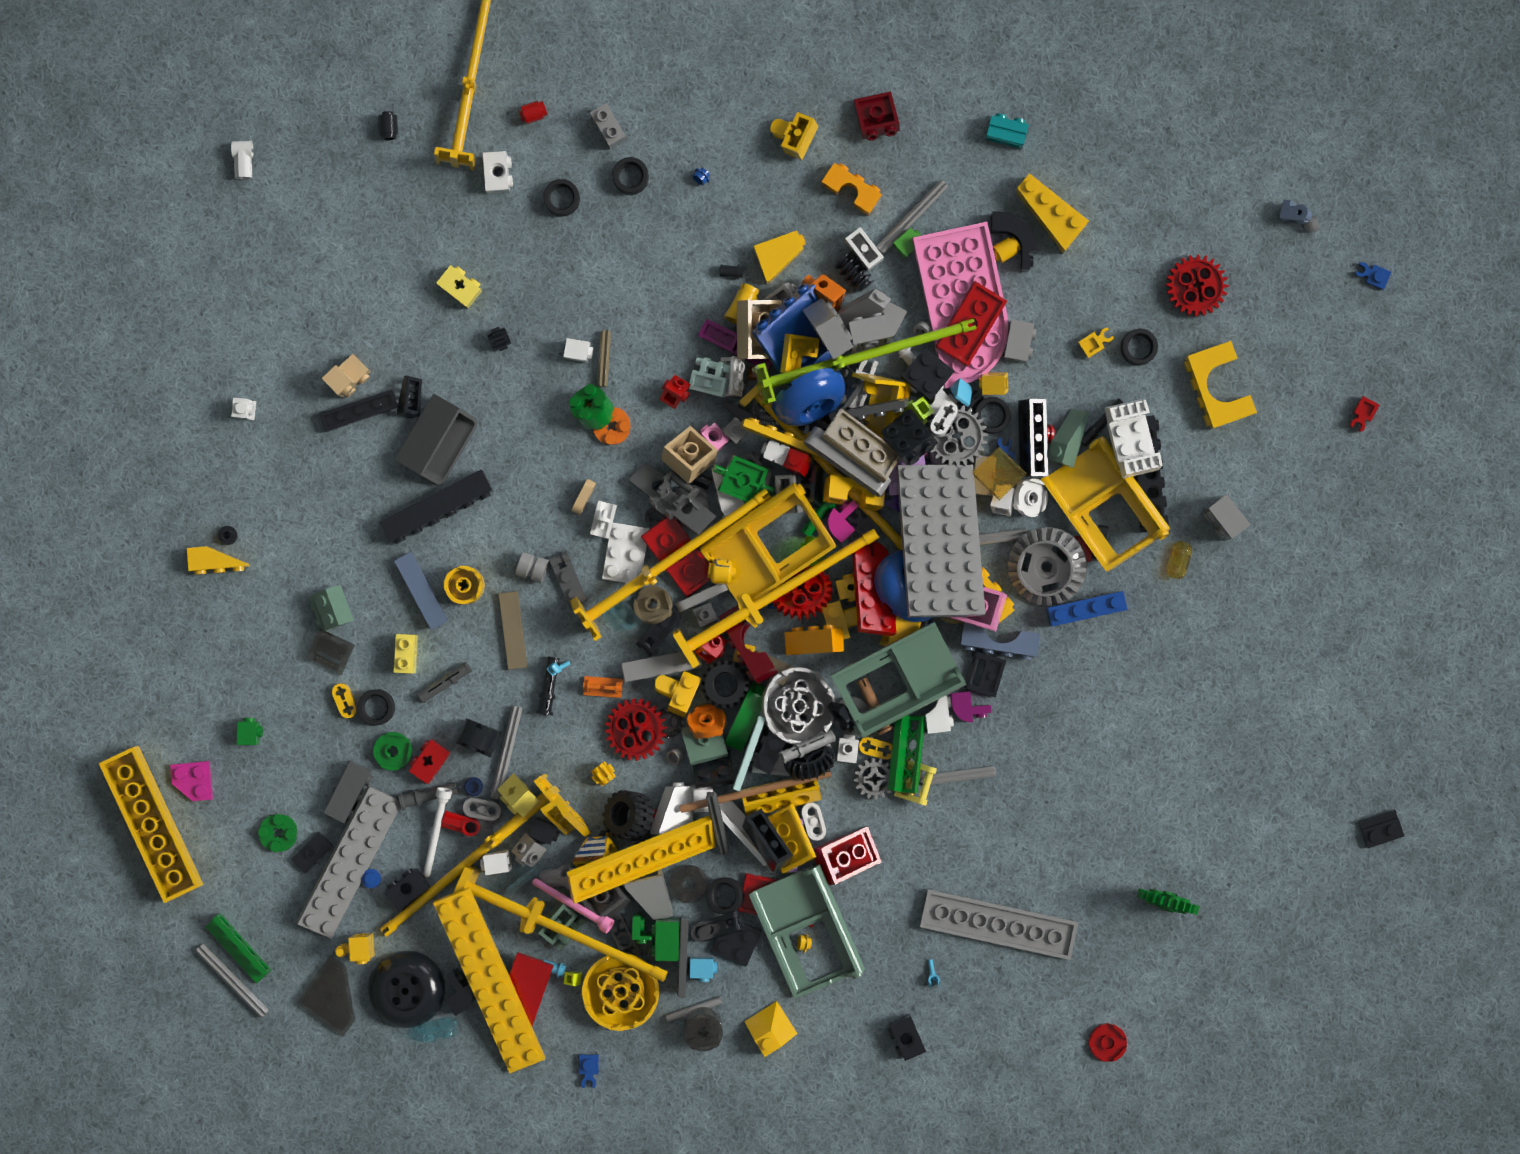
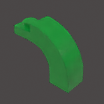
[725,681,765,752]

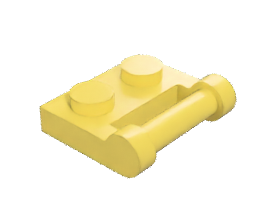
[894,760,937,806]

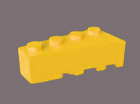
[1015,173,1089,253]

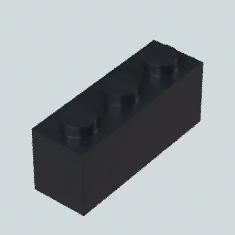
[742,808,793,873]

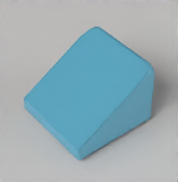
[950,378,972,407]

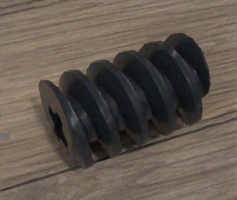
[835,250,875,293]

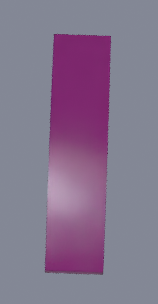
[698,319,773,372]

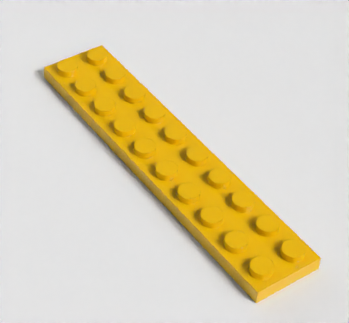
[433,887,545,1074]

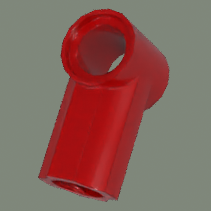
[441,810,481,836]

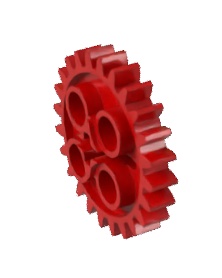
[1165,254,1229,317]
[770,564,832,620]
[605,698,667,761]

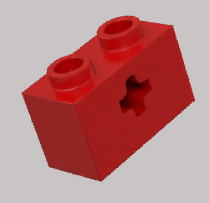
[409,739,451,784]

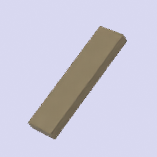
[499,591,528,670]

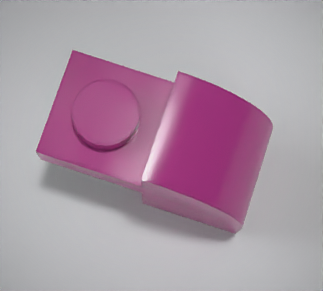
[828,500,859,544]

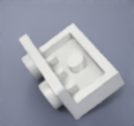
[721,356,745,397]

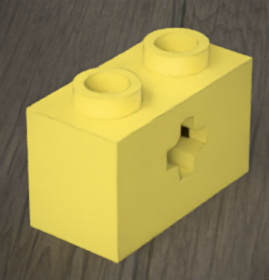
[436,265,482,308]
[394,634,418,673]
[497,773,539,817]

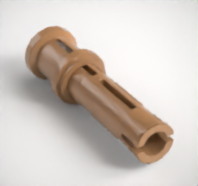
[856,677,894,735]

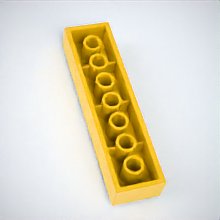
[99,746,204,903]

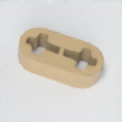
[571,479,596,515]

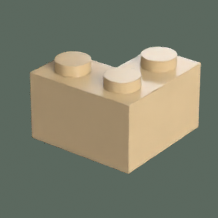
[322,354,371,398]

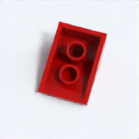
[813,826,882,885]

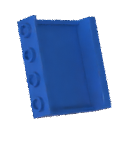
[751,284,832,387]

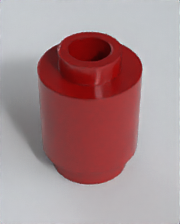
[518,100,548,124]

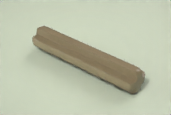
[597,330,611,387]

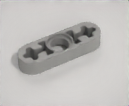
[675,584,729,613]

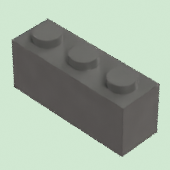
[324,761,374,823]

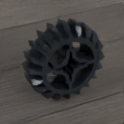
[784,744,835,781]

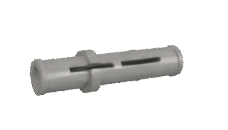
[779,730,836,763]

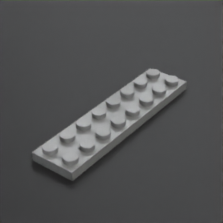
[296,785,401,938]
[919,889,1079,960]

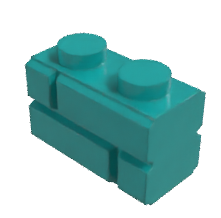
[985,113,1029,149]

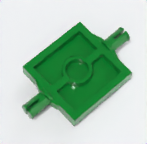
[712,454,775,502]

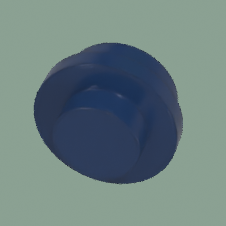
[464,777,483,796]

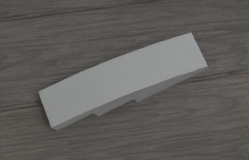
[620,649,703,682]

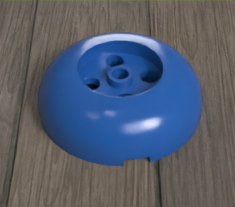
[772,368,845,426]
[874,549,933,622]

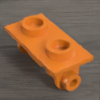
[583,676,623,698]

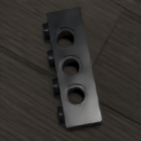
[1018,399,1048,477]

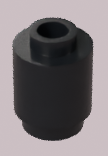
[378,111,398,140]

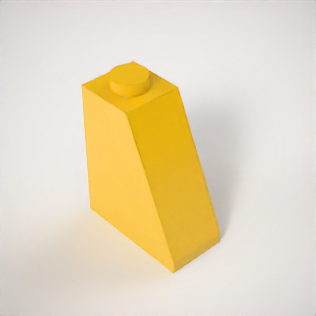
[754,230,806,284]

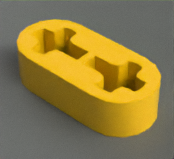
[332,683,357,718]
[859,737,893,760]

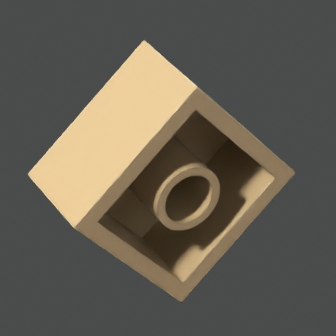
[661,426,718,484]

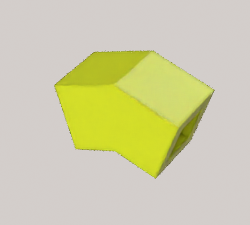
[564,971,582,986]

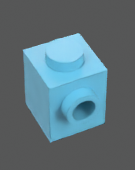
[690,957,717,982]

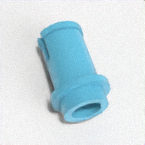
[544,959,566,978]

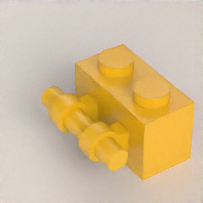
[335,933,375,964]

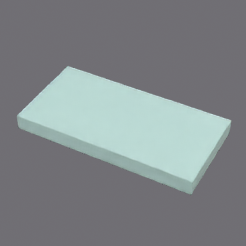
[733,715,765,791]

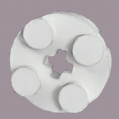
[1013,478,1048,517]

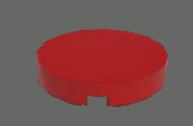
[1088,1023,1127,1062]

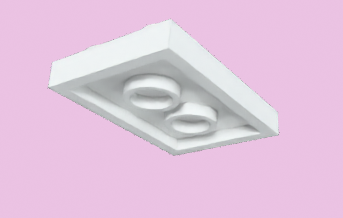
[602,523,649,583]

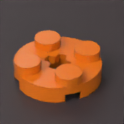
[593,407,631,445]
[687,704,726,739]

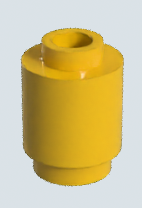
[993,237,1021,263]

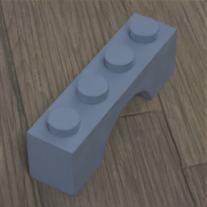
[959,622,1040,660]

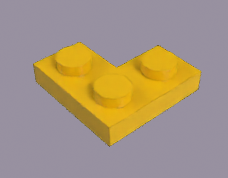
[780,334,820,373]

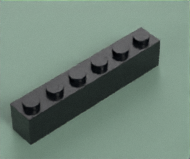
[379,469,494,544]

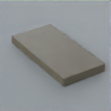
[821,408,900,483]

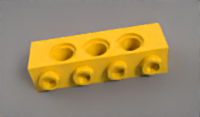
[740,777,822,816]

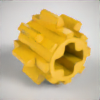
[591,761,616,787]

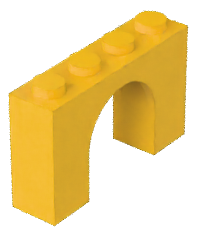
[1184,341,1257,429]

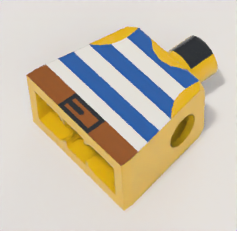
[572,830,617,868]

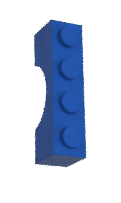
[1046,591,1128,627]

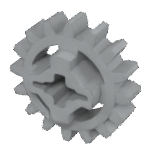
[854,758,891,800]

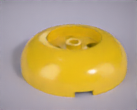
[582,953,659,1031]

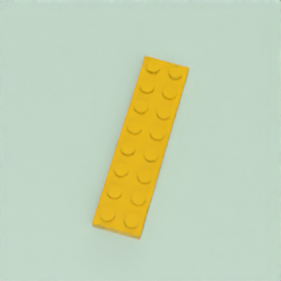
[566,815,716,904]

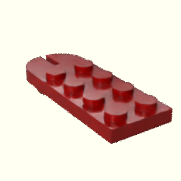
[852,541,897,636]

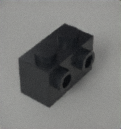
[751,732,786,775]

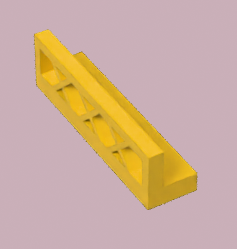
[540,796,591,837]

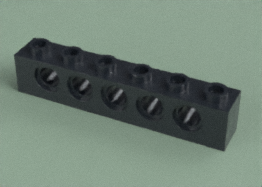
[1135,415,1169,533]

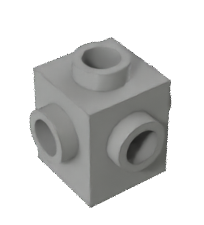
[511,833,547,868]

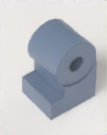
[1279,199,1312,224]

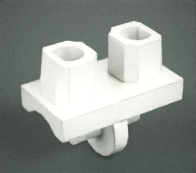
[590,501,617,539]

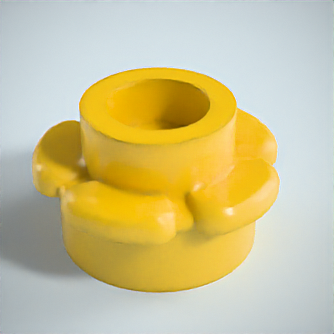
[797,934,812,953]

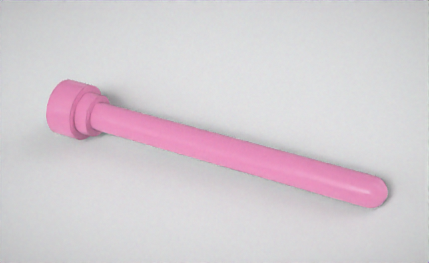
[532,879,614,934]

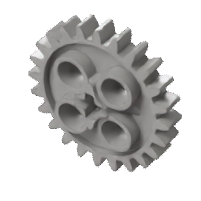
[927,404,988,467]

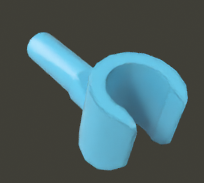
[546,661,570,676]
[928,959,940,988]

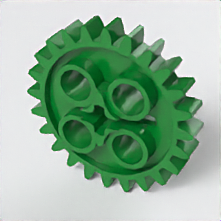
[1136,888,1200,915]

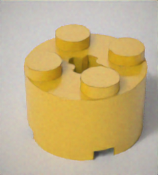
[444,566,485,605]

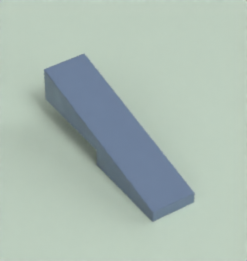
[394,551,448,630]

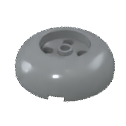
[761,667,835,745]

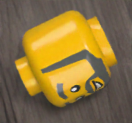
[708,559,736,585]

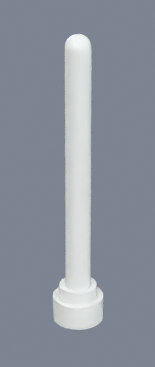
[423,787,452,877]

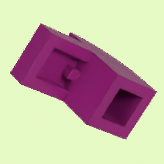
[950,691,992,722]

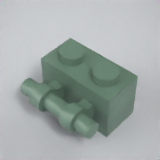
[308,585,354,633]
[535,901,586,951]

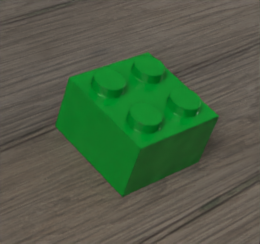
[652,918,680,961]

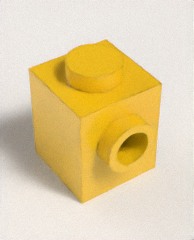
[979,372,1008,395]

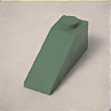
[1048,409,1089,468]

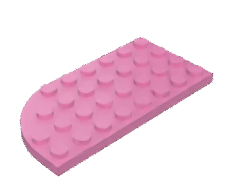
[912,222,1009,388]

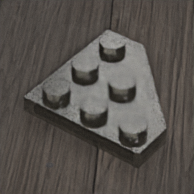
[297,955,355,1036]

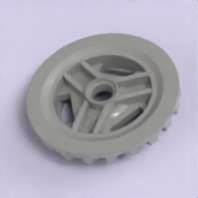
[1008,527,1087,606]

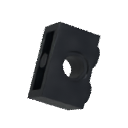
[385,868,431,911]
[887,1014,926,1061]

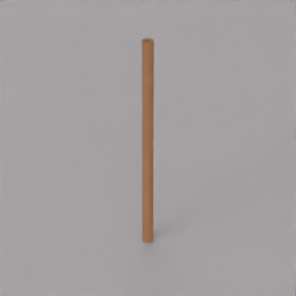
[679,772,832,813]

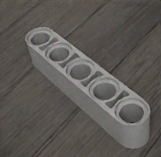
[804,426,891,497]

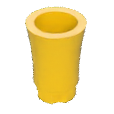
[723,283,759,325]

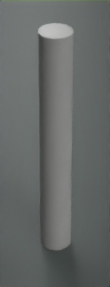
[665,996,722,1022]

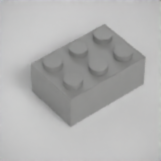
[803,298,853,359]

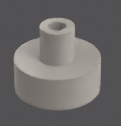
[913,321,932,336]

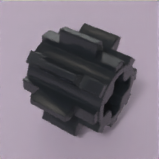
[487,327,511,351]

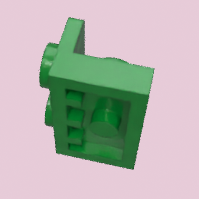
[632,913,652,944]

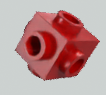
[659,375,691,409]
[694,634,727,664]

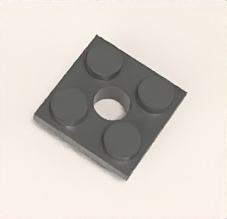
[839,366,864,410]

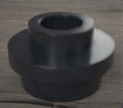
[218,526,238,545]

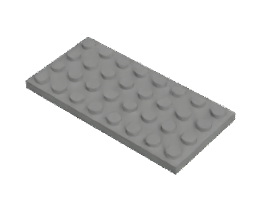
[896,465,985,618]

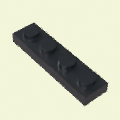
[320,389,398,432]

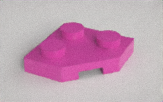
[170,761,213,801]

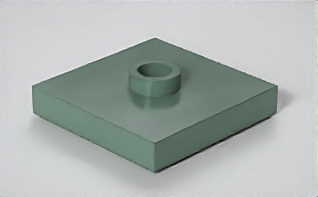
[681,722,728,766]

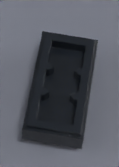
[291,832,333,873]

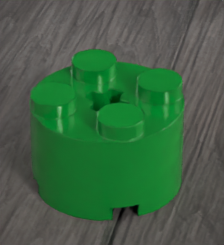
[569,384,614,430]

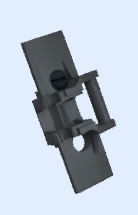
[629,462,716,536]

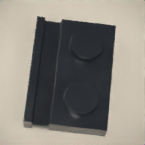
[1358,809,1404,848]

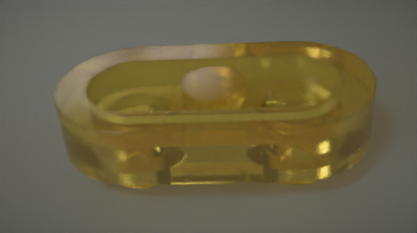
[1167,541,1192,580]

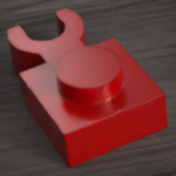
[1349,396,1380,432]

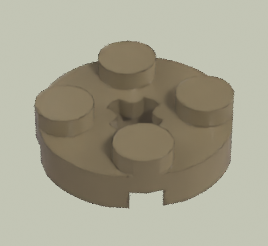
[633,586,672,624]

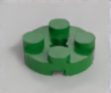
[373,732,413,771]
[258,814,298,853]

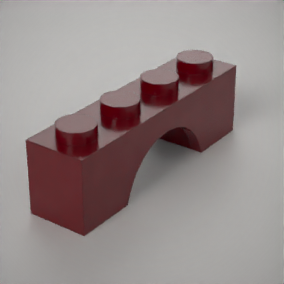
[718,605,778,684]

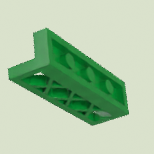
[888,715,926,794]
[205,913,272,984]

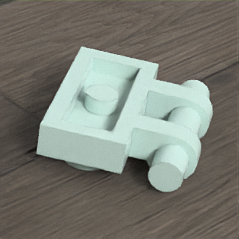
[689,357,730,398]

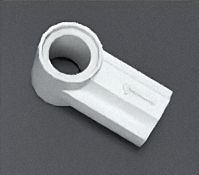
[231,141,254,179]

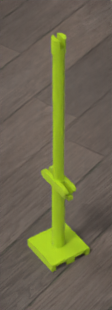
[752,318,976,406]

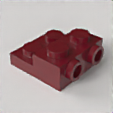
[854,91,900,141]

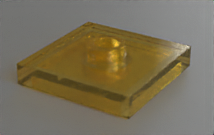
[973,447,1027,501]

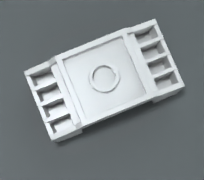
[1105,399,1163,479]

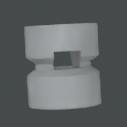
[515,552,549,584]

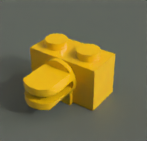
[770,112,819,160]
[822,601,857,640]
[654,671,702,718]

